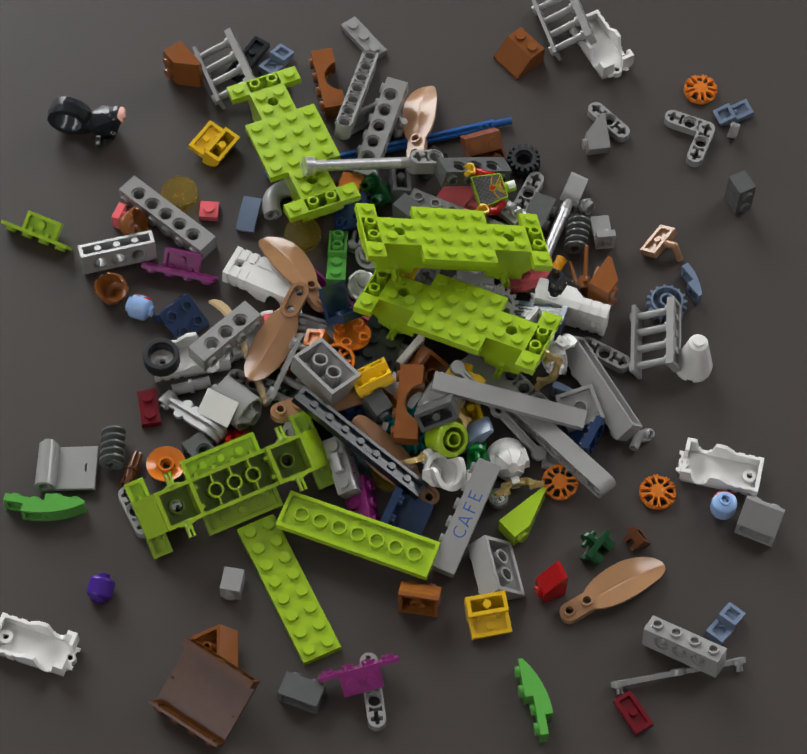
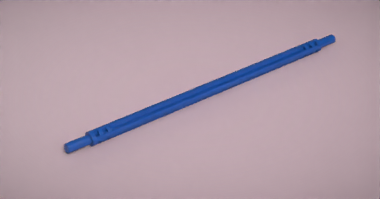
[264,117,512,178]

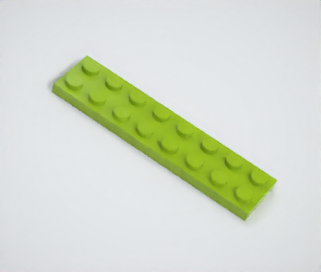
[275,490,441,580]
[237,514,341,666]

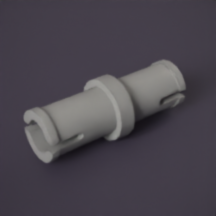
[171,375,212,395]

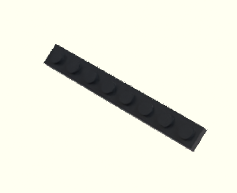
[291,386,428,500]

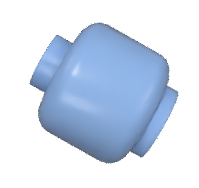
[125,294,155,321]
[710,491,737,520]

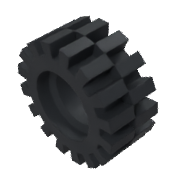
[507,144,540,179]

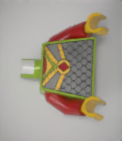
[463,163,517,216]

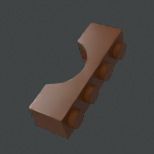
[308,48,345,119]
[391,364,426,445]

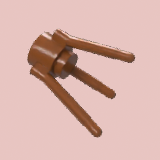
[568,245,599,294]

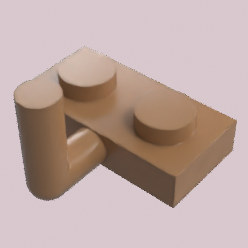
[640,224,684,262]

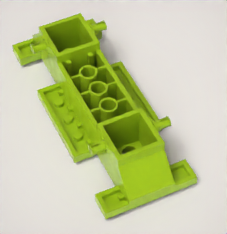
[226,66,361,223]
[354,203,553,288]
[353,272,562,380]
[123,411,335,559]

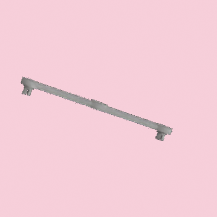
[450,360,546,461]
[610,657,746,695]

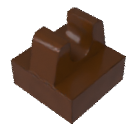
[624,526,651,551]

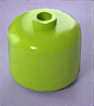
[424,421,468,458]

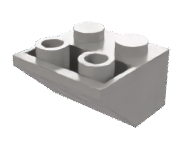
[734,495,785,547]

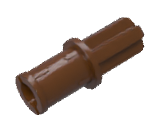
[119,451,143,487]

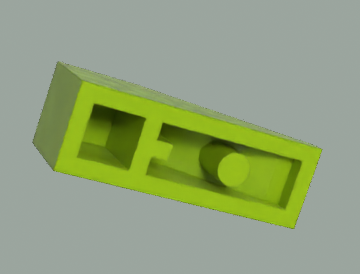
[498,487,546,546]

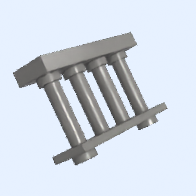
[531,0,597,61]
[192,28,255,110]
[628,296,681,380]
[265,333,312,419]

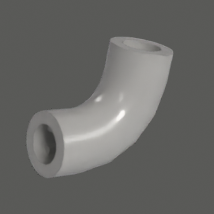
[262,180,291,220]

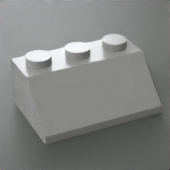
[290,337,361,407]
[467,535,525,600]

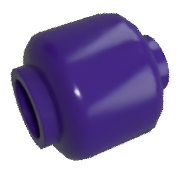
[86,572,115,604]

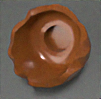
[119,207,150,236]
[94,272,129,306]

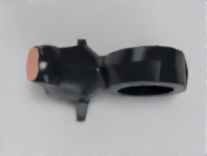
[47,96,126,148]

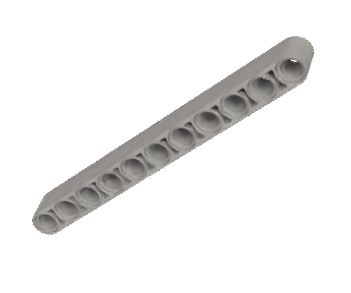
[461,353,616,498]

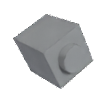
[220,567,245,601]

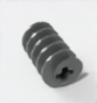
[564,213,591,255]
[99,425,126,470]

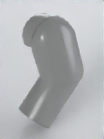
[629,428,655,451]

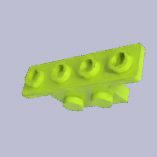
[1,210,73,253]

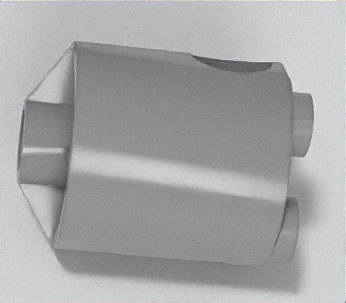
[210,375,263,431]

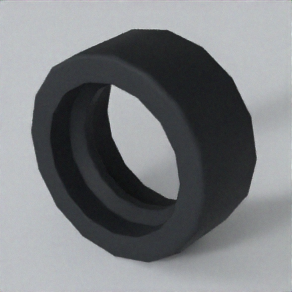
[143,338,180,377]

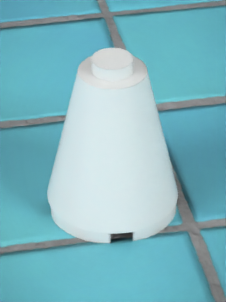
[676,334,713,383]

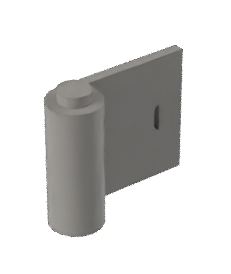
[34,439,99,491]

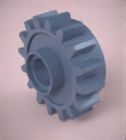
[645,284,687,324]

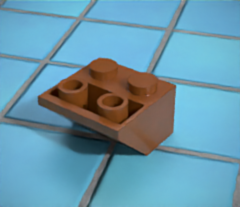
[460,127,506,160]

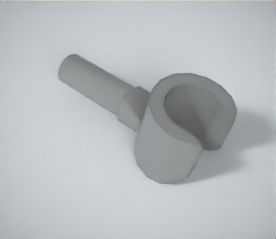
[347,230,358,254]

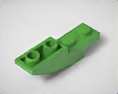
[326,230,348,285]
[3,493,87,521]
[514,658,553,742]

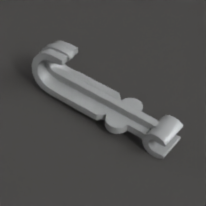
[158,390,227,445]

